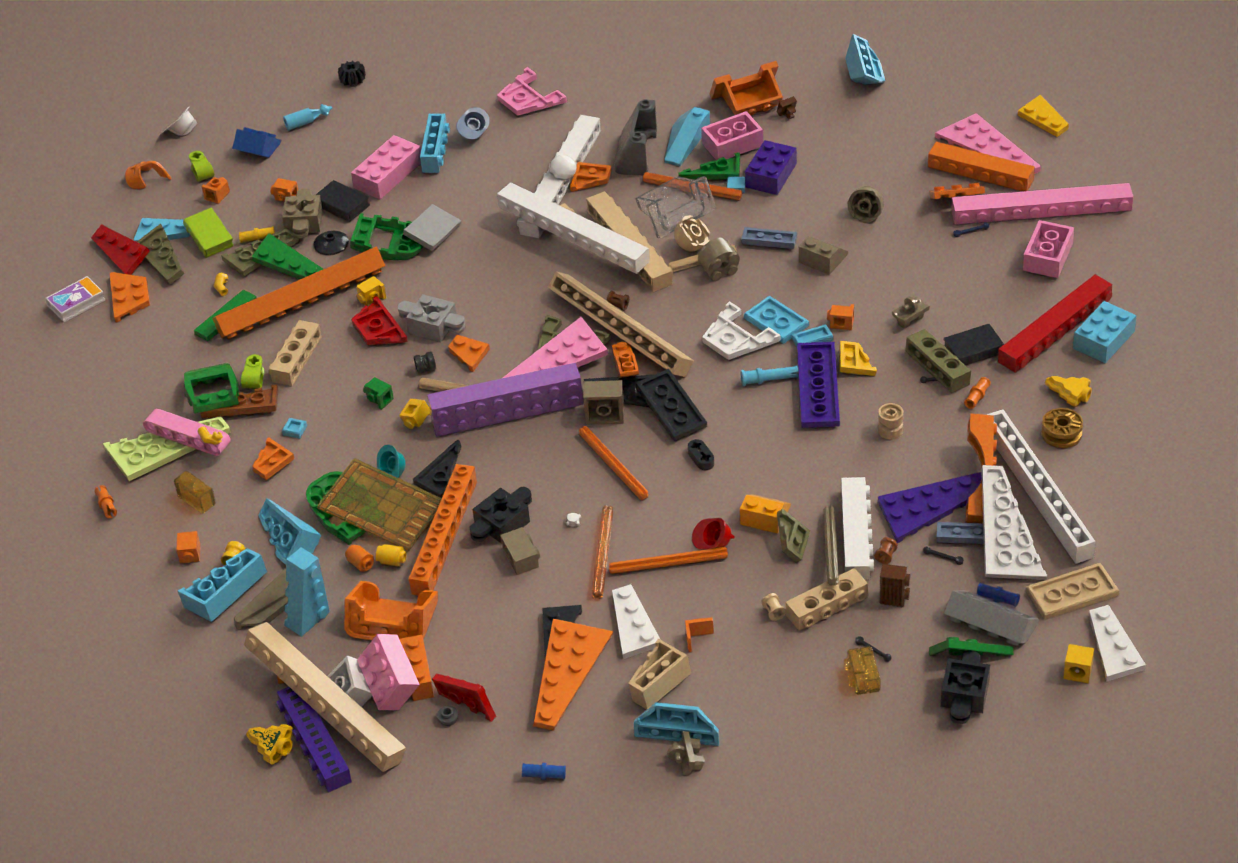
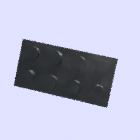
[636,369,707,441]

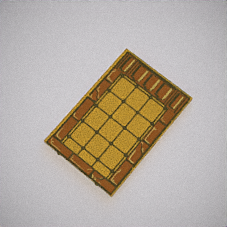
[317,458,442,551]

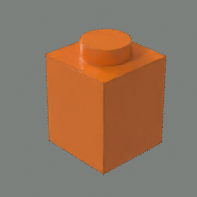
[176,531,200,564]

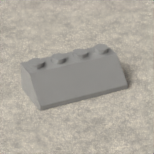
[944,590,1039,646]

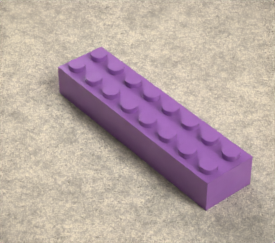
[427,363,583,437]

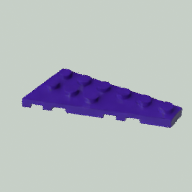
[878,472,982,543]

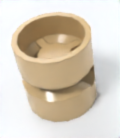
[878,403,904,440]

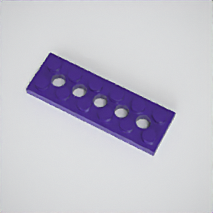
[797,342,840,428]

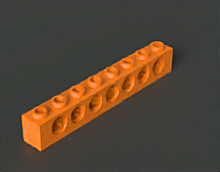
[409,464,477,595]

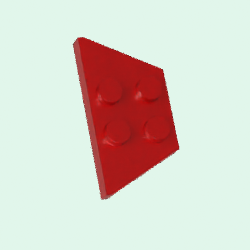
[351,296,408,345]

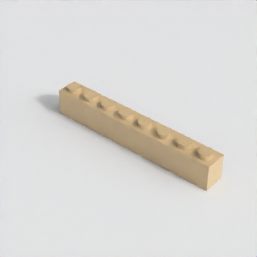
[586,191,673,292]

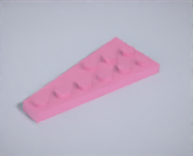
[935,113,1041,174]
[503,317,608,378]

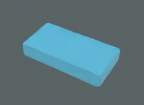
[792,324,833,347]

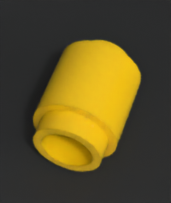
[376,544,407,567]

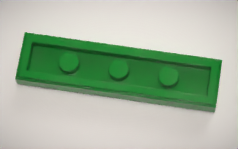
[194,289,257,341]

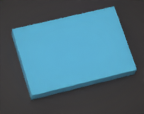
[744,296,809,344]

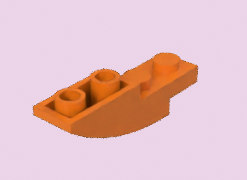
[612,342,639,378]

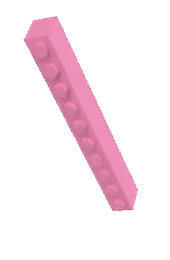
[952,183,1133,225]

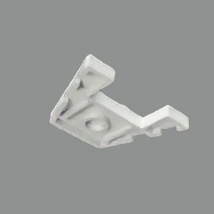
[702,301,781,360]

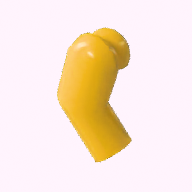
[213,272,228,296]
[197,426,223,445]

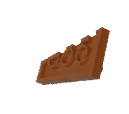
[200,384,278,418]

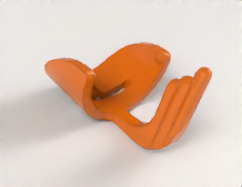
[125,161,171,189]

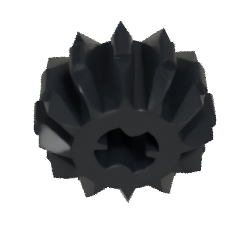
[338,60,366,86]

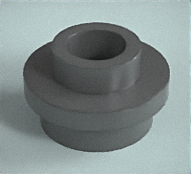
[437,706,458,726]

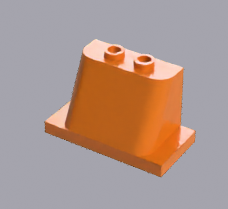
[710,61,783,116]

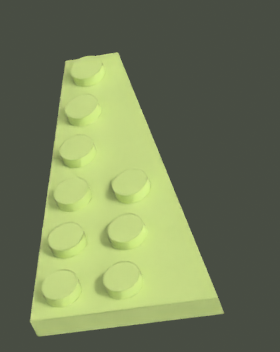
[103,417,231,481]

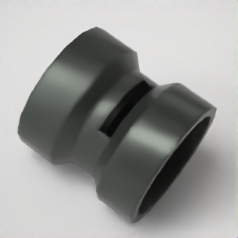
[413,351,436,373]

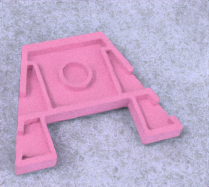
[497,67,567,116]

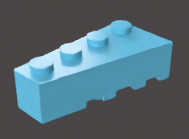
[284,547,330,637]

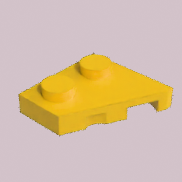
[839,341,877,376]

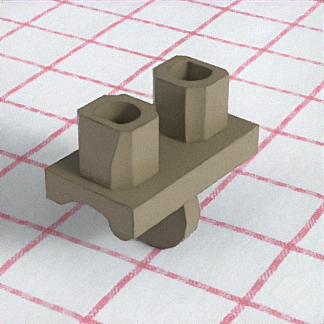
[892,296,930,328]
[667,731,705,776]

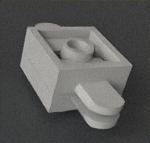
[398,294,465,342]

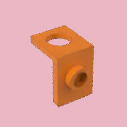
[685,617,714,652]

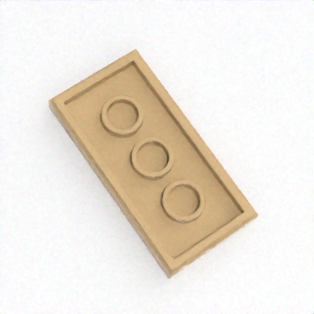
[1026,563,1119,620]

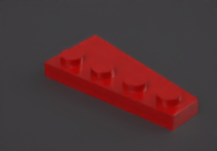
[91,224,150,275]

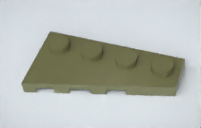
[137,223,184,284]
[221,229,299,276]

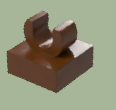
[777,96,797,119]

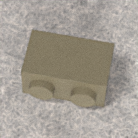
[500,527,540,575]

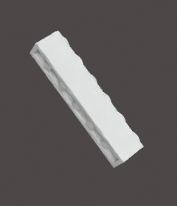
[841,477,874,580]

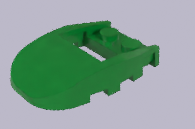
[350,213,423,260]
[184,363,239,414]
[306,471,386,545]

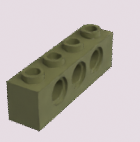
[905,329,971,393]

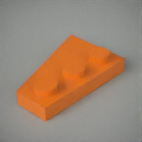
[929,183,985,199]

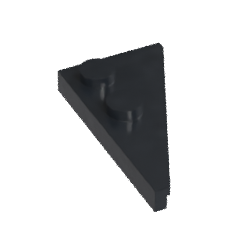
[413,439,462,500]
[542,605,582,658]

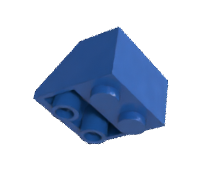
[232,127,281,157]

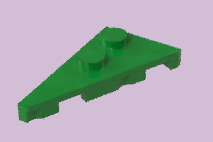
[679,152,740,180]
[929,637,1014,656]

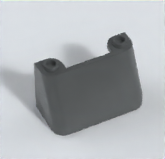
[614,99,657,175]

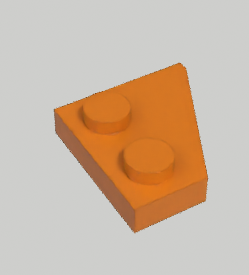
[570,162,612,192]
[448,335,490,372]
[252,437,295,480]

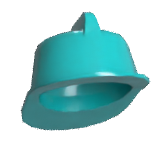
[377,444,406,490]

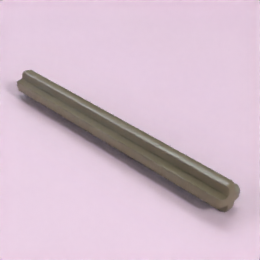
[823,506,839,585]

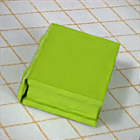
[183,207,234,258]

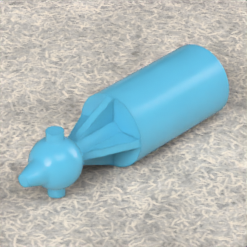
[283,104,333,131]

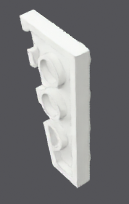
[612,584,660,659]
[1089,605,1146,682]

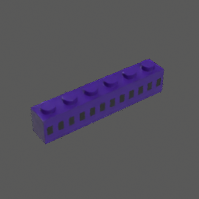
[276,687,352,793]

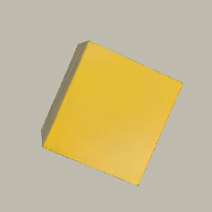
[1063,644,1094,684]

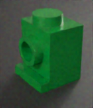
[363,377,394,410]

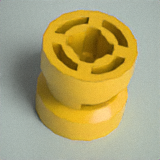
[220,541,245,566]

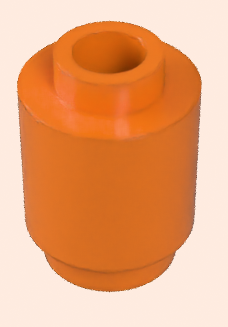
[345,545,374,572]

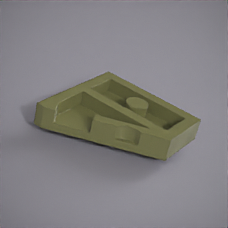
[777,509,810,563]

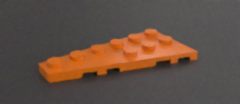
[533,619,613,731]

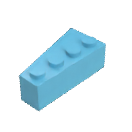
[178,548,267,622]

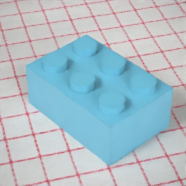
[1073,301,1137,363]

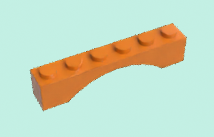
[965,413,997,524]

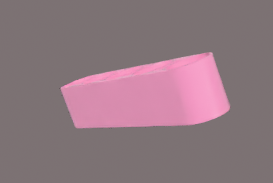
[143,409,231,456]

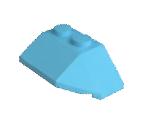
[845,34,886,85]
[633,702,719,746]

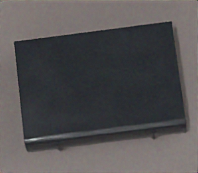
[316,180,370,222]
[944,324,1004,365]

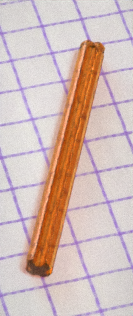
[592,505,613,599]

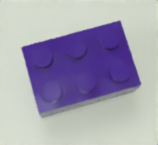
[745,140,797,195]

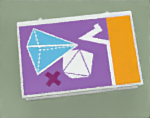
[45,276,105,322]

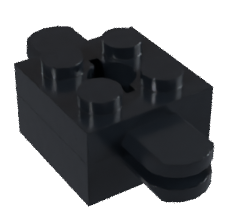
[469,487,532,543]
[940,651,991,724]

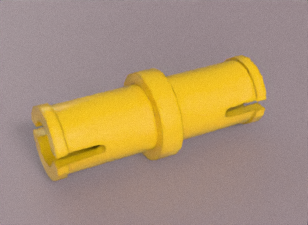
[239,226,275,243]

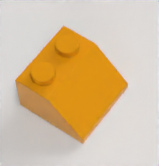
[740,495,791,534]

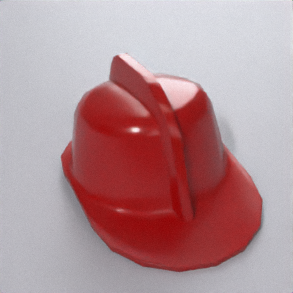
[692,518,735,549]

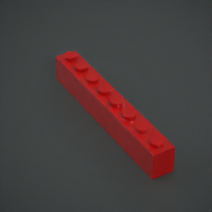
[998,274,1113,373]

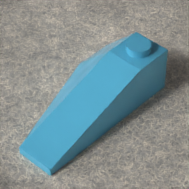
[665,107,710,167]
[258,498,321,565]

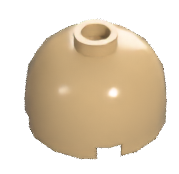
[674,215,710,252]

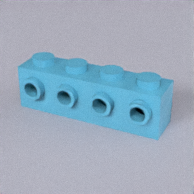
[420,114,450,173]

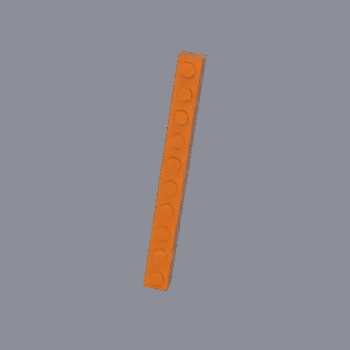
[212,246,386,339]

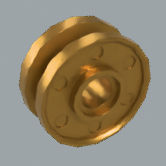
[1041,408,1083,448]

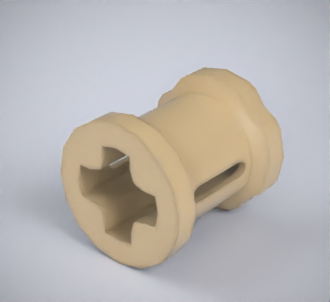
[761,593,786,621]

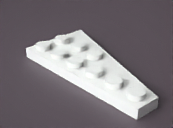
[981,465,1047,580]

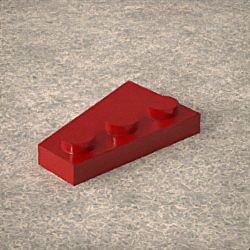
[432,674,497,722]

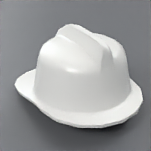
[160,107,197,136]

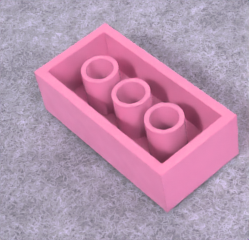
[351,135,421,200]

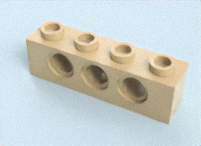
[269,320,322,386]
[785,568,868,631]

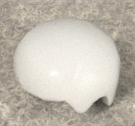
[549,154,577,179]

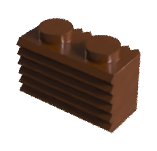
[879,564,911,608]

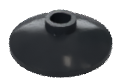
[314,230,349,255]

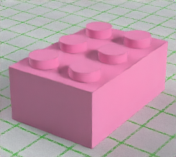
[701,111,763,160]
[1023,220,1074,278]
[357,634,420,710]

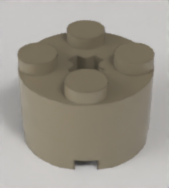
[698,238,740,281]

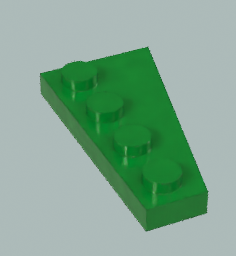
[252,233,323,279]

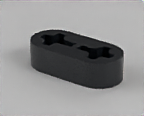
[688,439,714,470]

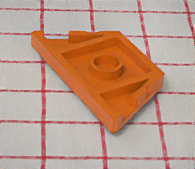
[110,272,150,323]

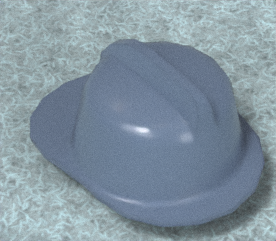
[456,107,490,140]

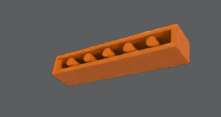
[928,142,1035,192]

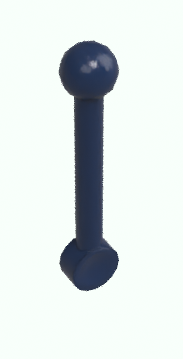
[953,222,989,237]

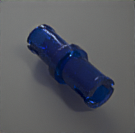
[977,583,1020,607]

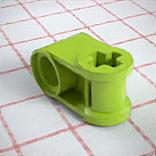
[189,151,215,182]
[241,354,265,389]

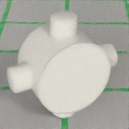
[566,513,581,527]

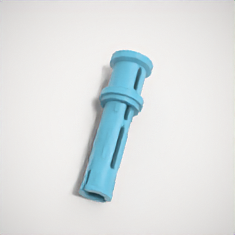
[740,366,799,386]

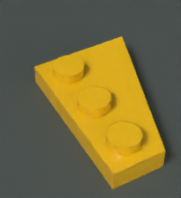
[1018,95,1069,137]

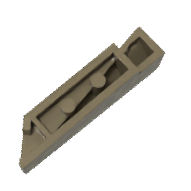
[234,568,289,630]

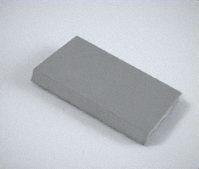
[403,204,461,251]

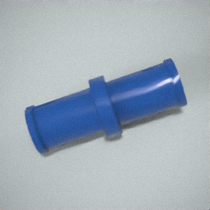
[522,763,566,780]

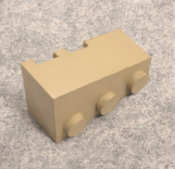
[628,639,691,709]

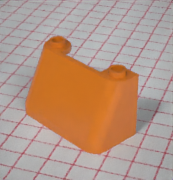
[344,581,438,640]

